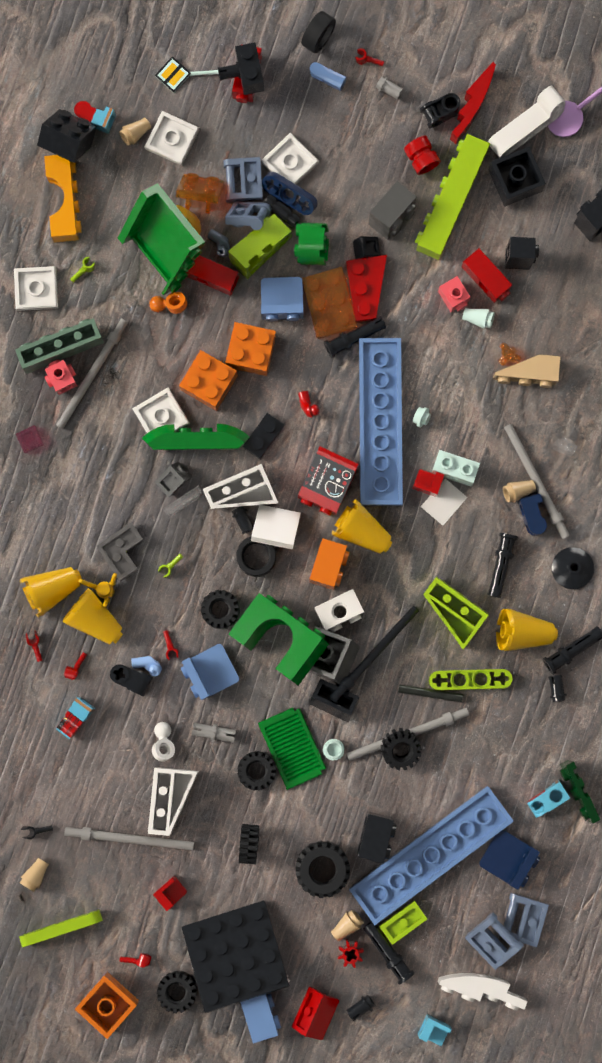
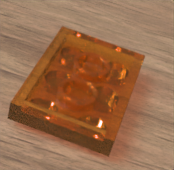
[302,267,358,339]

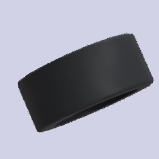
[301,11,336,53]
[236,537,276,577]

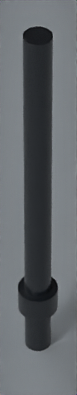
[330,606,419,702]

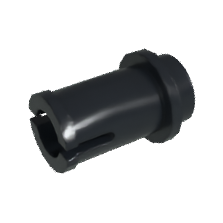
[232,506,254,534]
[548,675,567,702]
[346,995,375,1022]

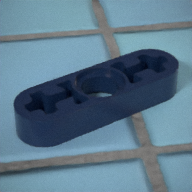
[262,172,318,215]

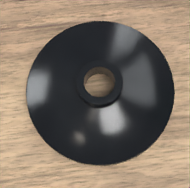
[551,547,594,589]

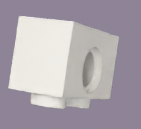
[314,589,364,633]

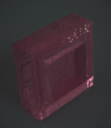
[15,425,44,454]

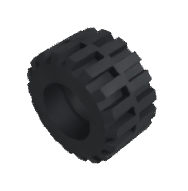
[296,841,350,898]

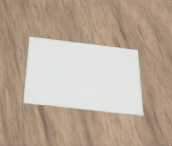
[421,479,467,525]

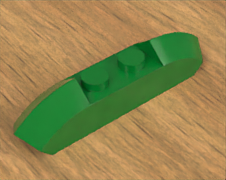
[142,424,249,450]

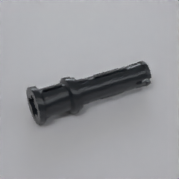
[324,316,386,358]
[488,533,518,598]
[543,626,602,675]
[363,921,414,985]

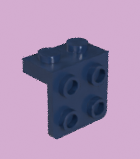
[479,830,540,890]

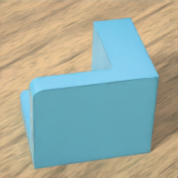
[418,1014,452,1046]

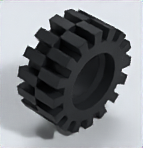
[201,590,240,629]
[381,728,422,771]
[237,751,276,791]
[239,824,260,865]
[157,971,197,1014]

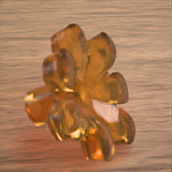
[498,342,522,366]

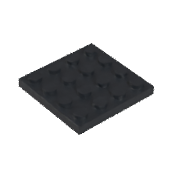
[182,900,290,1013]

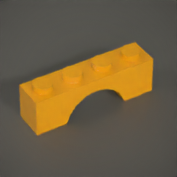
[44,155,82,243]

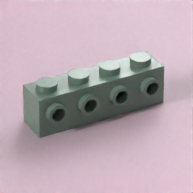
[15,318,104,374]

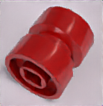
[404,135,441,175]

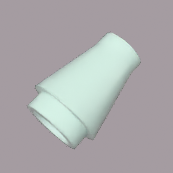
[462,308,495,329]

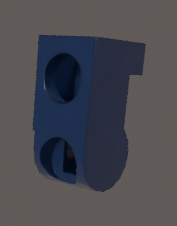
[518,493,547,536]

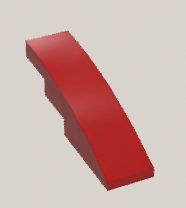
[450,62,496,144]

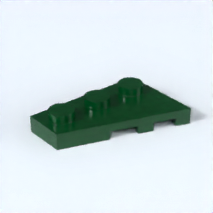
[559,760,600,824]

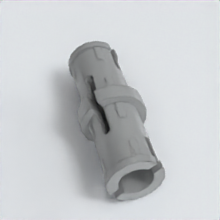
[192,722,236,743]

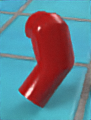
[298,391,320,418]

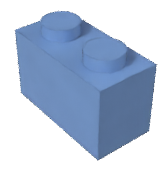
[241,994,281,1044]

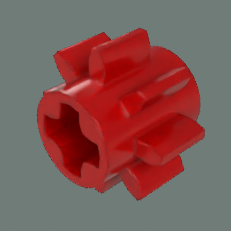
[337,940,364,968]

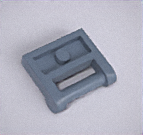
[223,157,263,203]
[225,201,271,230]
[499,893,549,947]
[465,912,524,970]

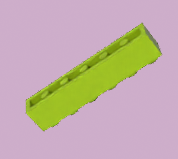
[415,134,490,260]

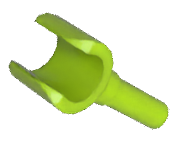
[70,257,95,283]
[158,554,183,578]

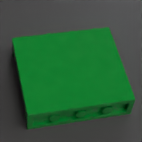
[118,183,205,295]

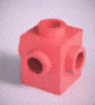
[44,360,78,395]

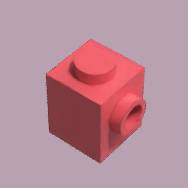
[438,276,470,312]

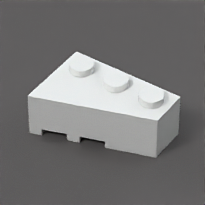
[203,464,278,509]
[148,767,199,836]

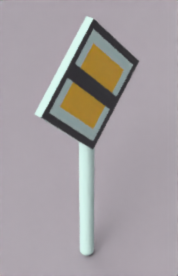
[155,57,219,93]

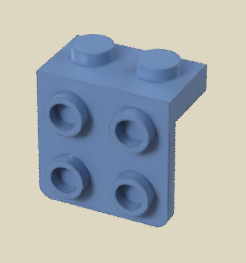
[261,277,304,322]
[181,644,239,700]

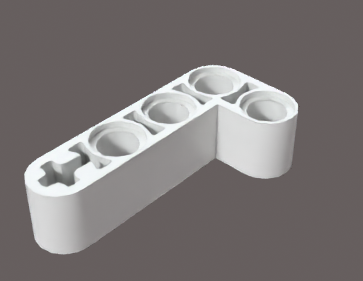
[488,86,566,158]

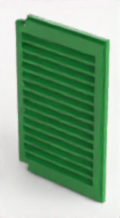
[258,708,326,790]

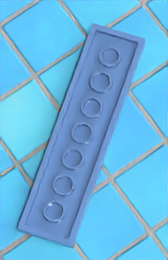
[359,338,403,506]
[349,786,514,925]

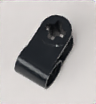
[419,93,460,129]
[110,664,153,697]

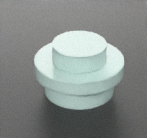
[413,407,431,428]
[323,739,344,760]

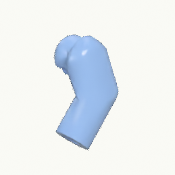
[131,656,162,677]

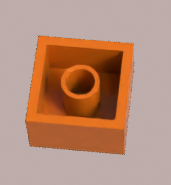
[225,322,276,376]
[179,350,238,411]
[309,538,350,590]
[75,971,139,1039]

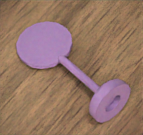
[548,87,602,137]

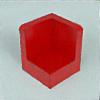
[412,469,444,497]
[153,875,187,911]

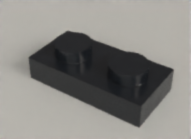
[243,413,284,459]

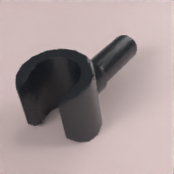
[21,825,53,839]

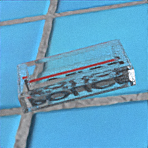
[163,486,203,517]

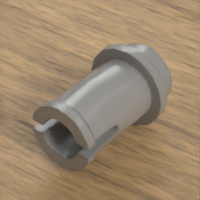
[376,76,403,100]

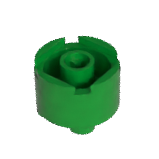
[294,223,329,266]

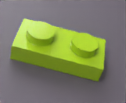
[379,900,427,945]

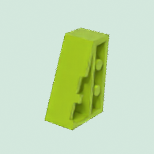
[228,214,292,280]
[423,576,489,650]

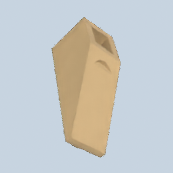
[493,355,560,388]

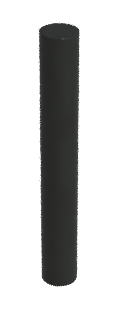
[398,684,463,702]

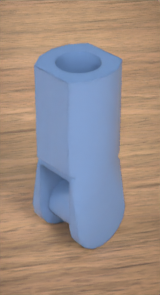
[310,62,346,91]

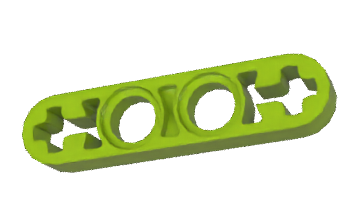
[428,669,513,690]
[19,910,103,947]

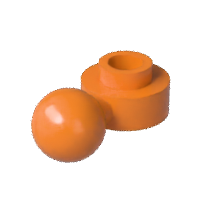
[149,292,188,314]

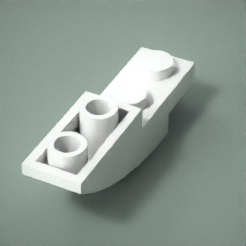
[438,973,528,1011]

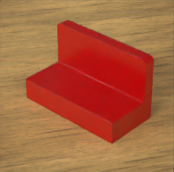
[292,986,339,1040]

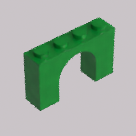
[229,593,329,686]

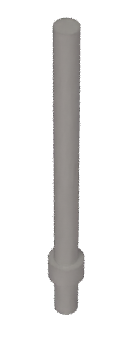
[56,318,128,429]
[504,424,570,539]
[347,708,470,761]
[64,827,194,850]

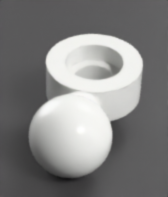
[152,722,175,762]

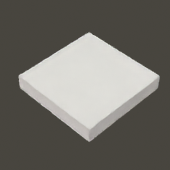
[144,111,200,166]
[261,133,319,191]
[14,266,58,311]
[132,387,190,433]
[251,505,301,549]

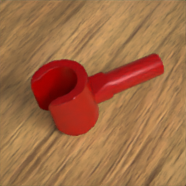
[355,48,384,66]
[163,630,179,660]
[26,631,42,662]
[64,652,87,680]
[120,953,152,968]

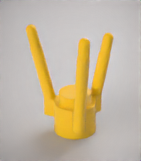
[79,573,117,607]

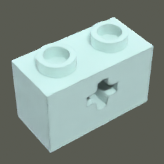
[431,450,480,486]

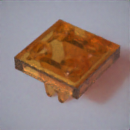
[176,173,224,214]

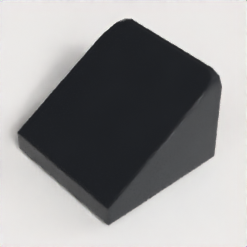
[353,236,381,259]

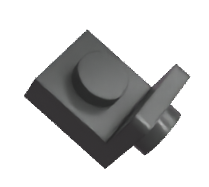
[155,462,192,497]

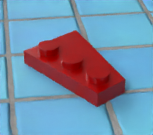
[346,255,387,323]

